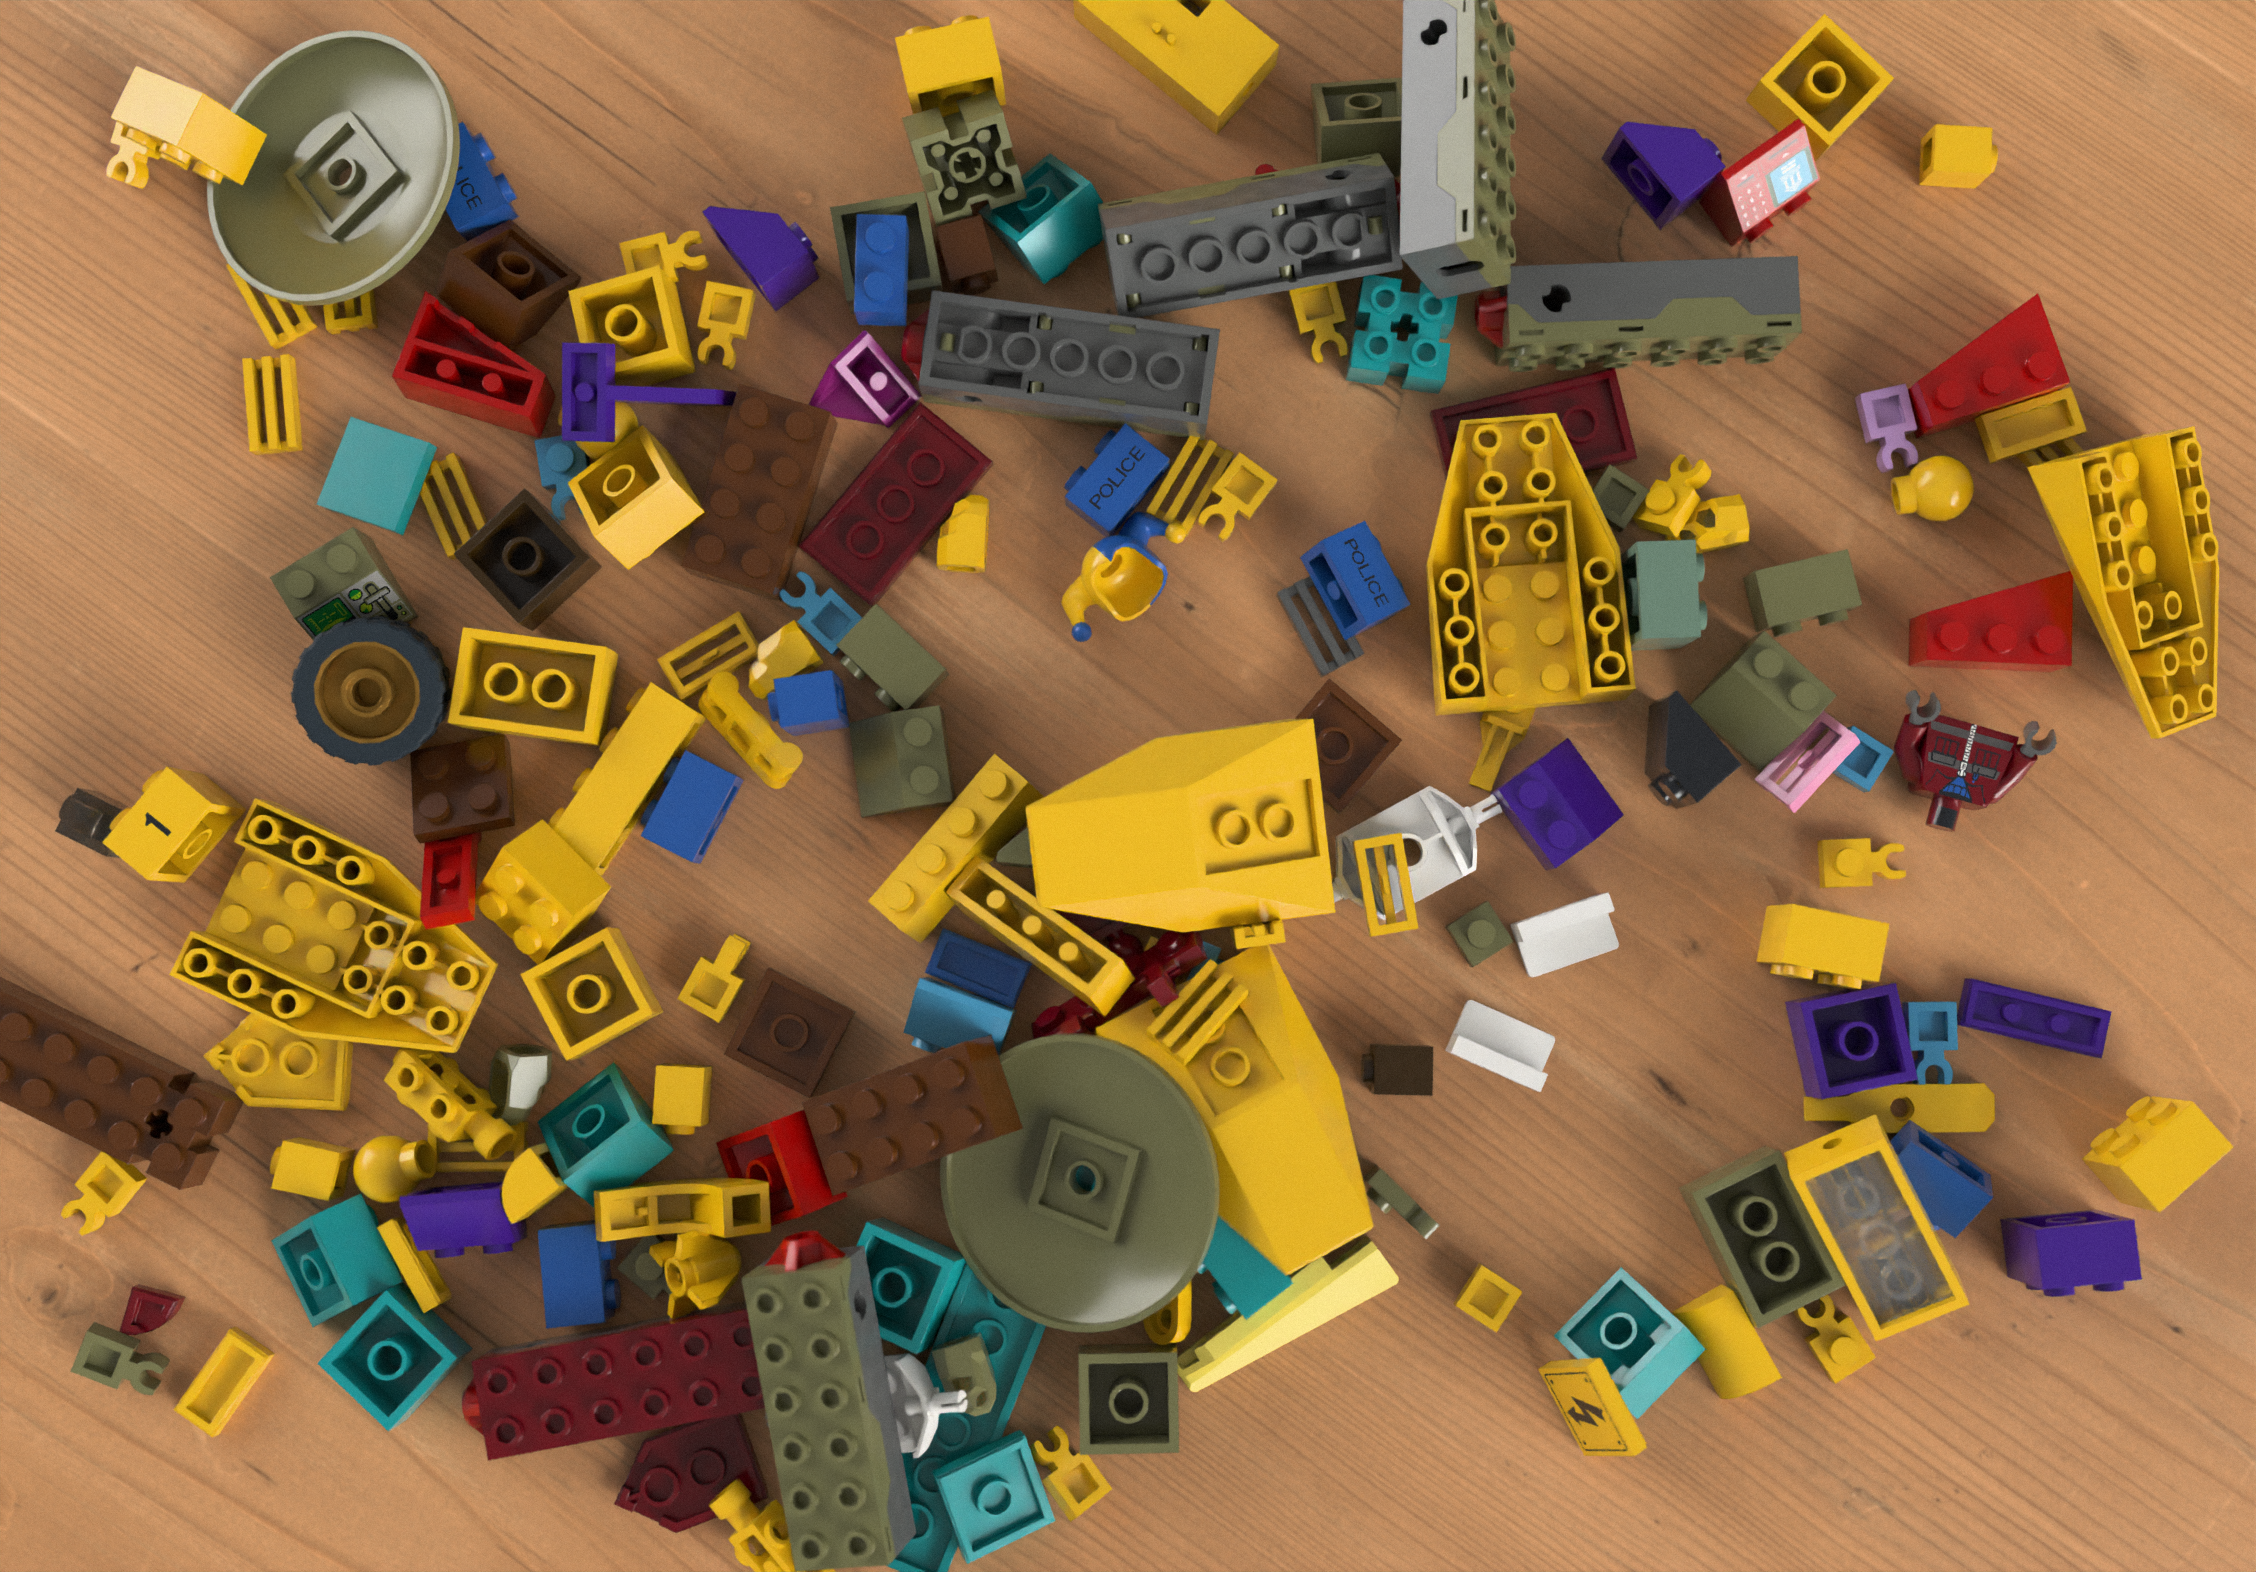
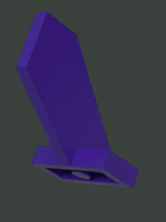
[562,343,737,442]

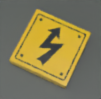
[1538,1358,1647,1456]

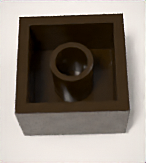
[454,488,602,631]

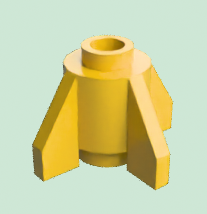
[649,1230,742,1319]

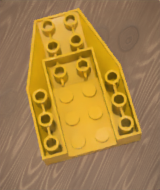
[1426,413,1636,716]
[2027,426,2219,739]
[1025,719,1335,932]
[169,798,498,1053]
[1095,945,1373,1276]

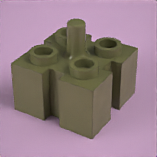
[902,89,1027,226]

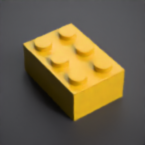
[448,627,619,747]

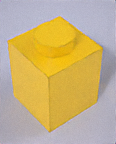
[1919,124,1998,189]
[652,1063,713,1135]
[270,1137,355,1201]

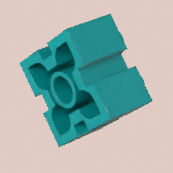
[1346,275,1458,394]

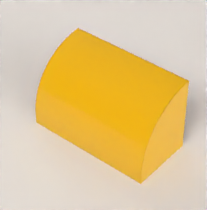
[502,1142,570,1224]
[1672,1284,1782,1399]

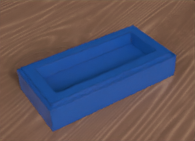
[925,928,1032,1009]

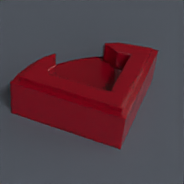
[119,1284,185,1335]

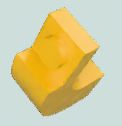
[594,1178,771,1242]

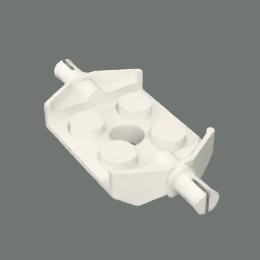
[1332,786,1502,920]
[765,1353,967,1458]

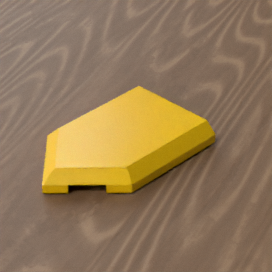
[203,1013,353,1111]

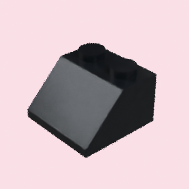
[1645,690,1742,809]

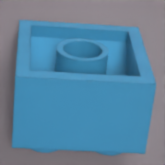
[903,977,1017,1056]

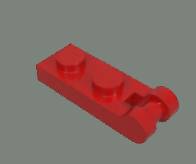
[420,832,482,930]

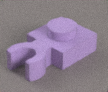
[1854,383,1918,473]

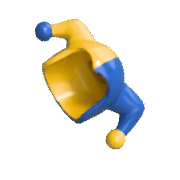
[1061,512,1186,642]

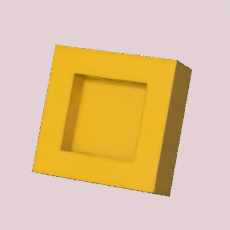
[1453,1263,1522,1333]

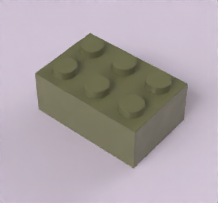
[1679,1146,1846,1328]

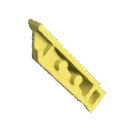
[1177,1236,1399,1392]

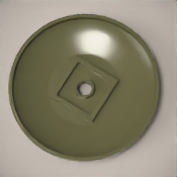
[207,30,460,306]
[940,1033,1220,1333]

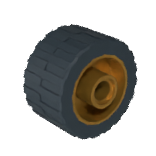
[291,616,452,766]

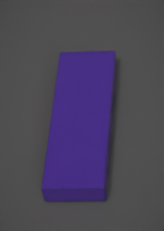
[1957,978,2112,1058]

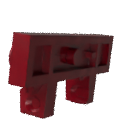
[1031,930,1207,1040]

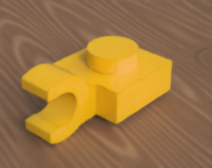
[677,933,752,1023]

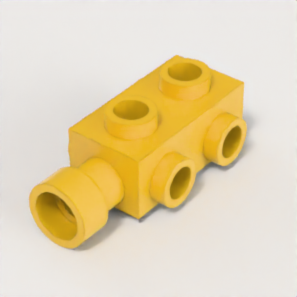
[384,1047,517,1161]
[709,1478,836,1572]

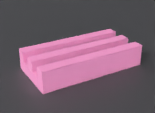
[1755,711,1860,813]

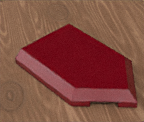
[614,1413,769,1533]

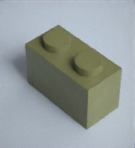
[1743,549,1862,637]
[837,604,949,712]

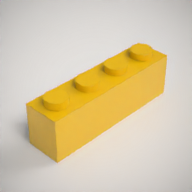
[548,682,707,877]
[868,754,1044,944]
[945,855,1135,1017]

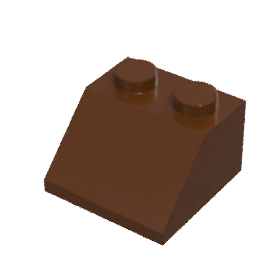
[434,220,581,350]

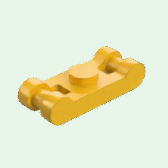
[698,671,803,789]

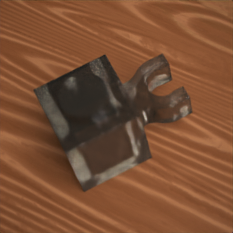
[55,788,129,858]

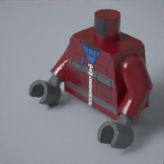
[1894,690,2057,832]

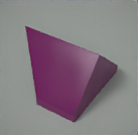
[808,330,922,428]

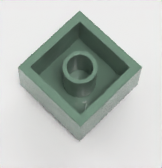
[1620,539,1707,651]

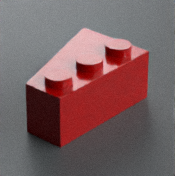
[392,291,556,438]
[1908,293,2070,439]
[1908,571,2073,672]

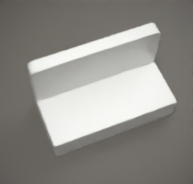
[1510,892,1619,977]
[1445,1000,1555,1092]

